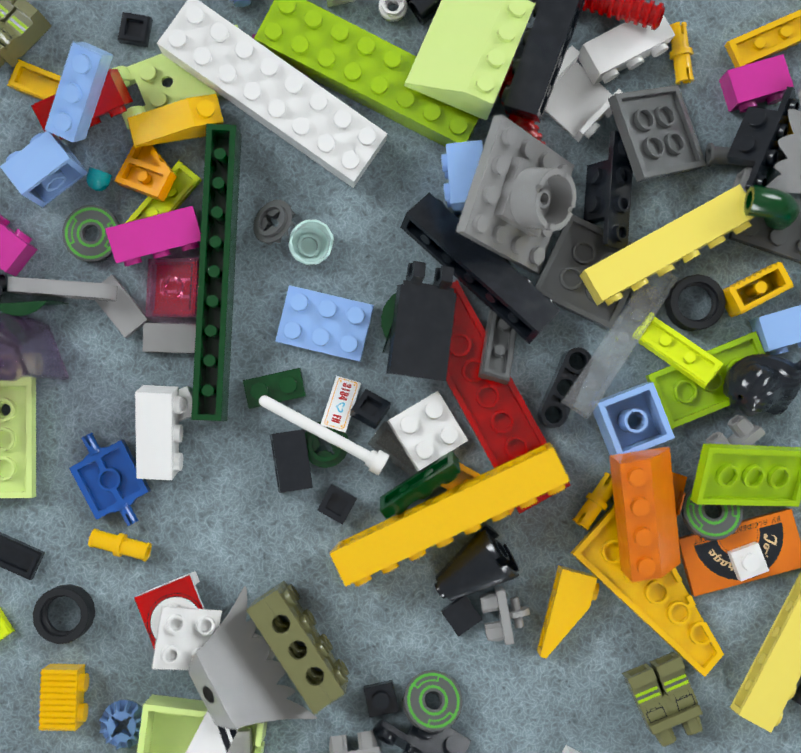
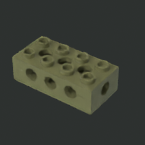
[246,581,349,714]

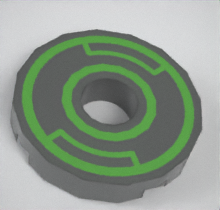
[62,205,120,263]
[681,488,743,541]
[402,670,463,733]

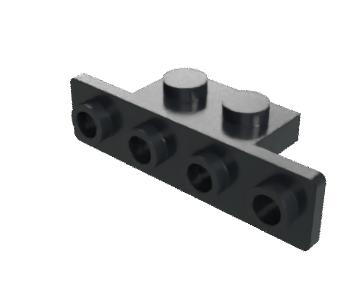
[727,87,799,193]
[583,130,633,250]
[373,720,471,753]

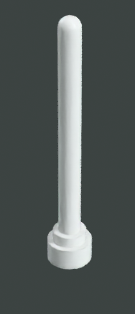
[259,395,390,476]

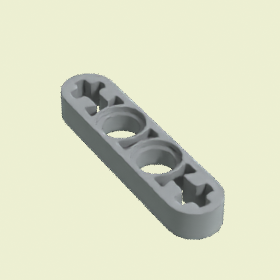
[7,277,118,302]

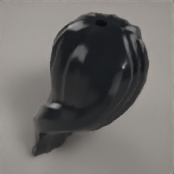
[723,354,801,417]

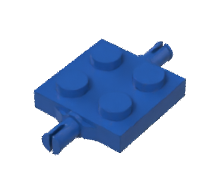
[69,433,151,527]

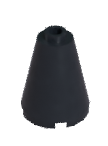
[434,524,519,601]

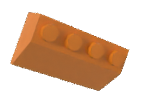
[609,447,681,582]

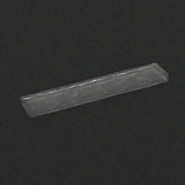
[561,272,679,419]

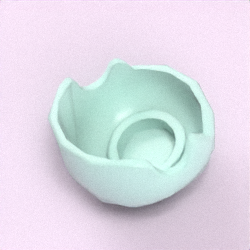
[288,220,334,265]

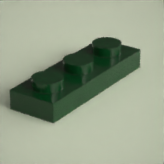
[380,451,460,519]

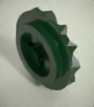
[305,421,349,468]

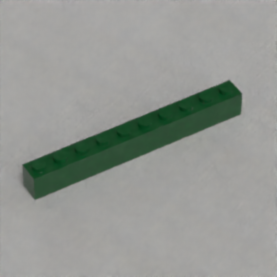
[191,124,242,421]

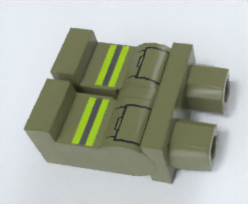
[0,0,52,68]
[622,651,703,747]

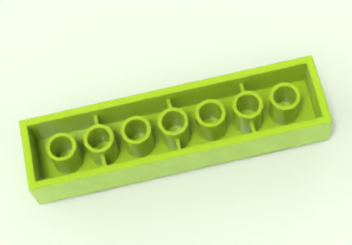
[254,0,480,147]

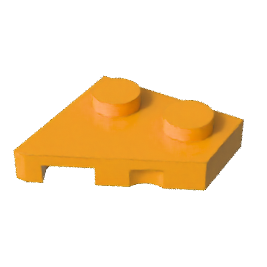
[114,145,177,202]

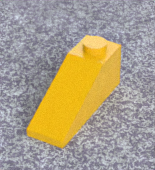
[127,94,224,148]
[537,565,599,658]

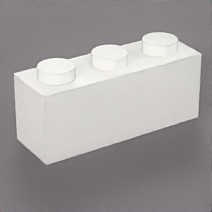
[578,15,675,85]
[135,385,183,480]

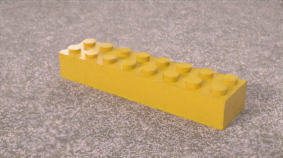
[329,442,570,587]

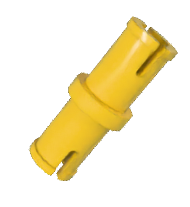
[669,22,694,85]
[572,472,613,531]
[88,528,152,562]

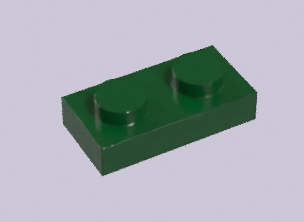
[243,368,307,409]

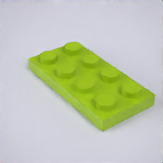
[645,331,765,429]
[690,443,801,507]

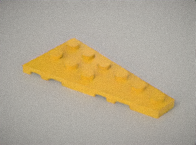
[571,504,724,677]

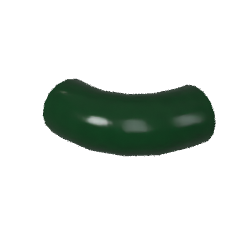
[744,185,800,230]

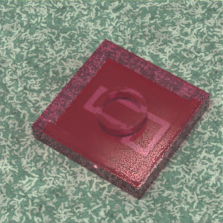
[145,257,199,318]

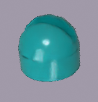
[86,167,112,191]

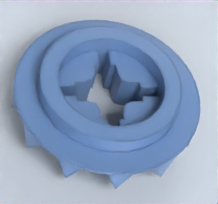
[99,700,143,749]

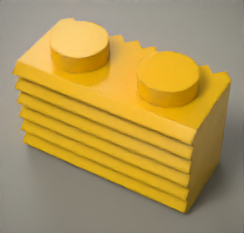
[723,262,794,318]
[39,664,90,731]

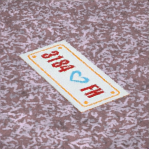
[321,376,361,433]

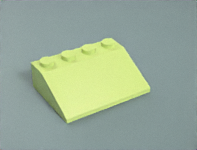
[404,0,536,121]

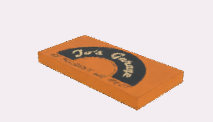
[679,508,801,597]

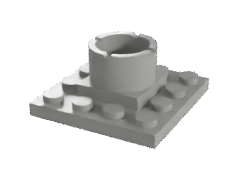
[456,115,576,274]

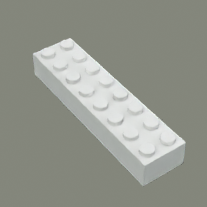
[157,0,387,188]

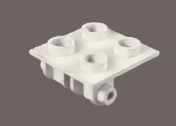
[152,603,222,670]

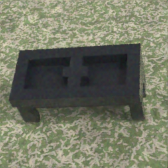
[270,429,313,493]

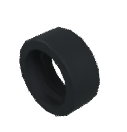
[665,274,726,332]
[33,584,95,644]

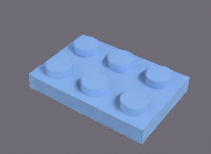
[275,285,374,362]

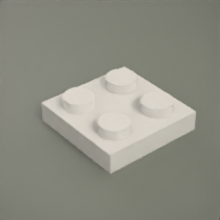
[387,391,468,472]

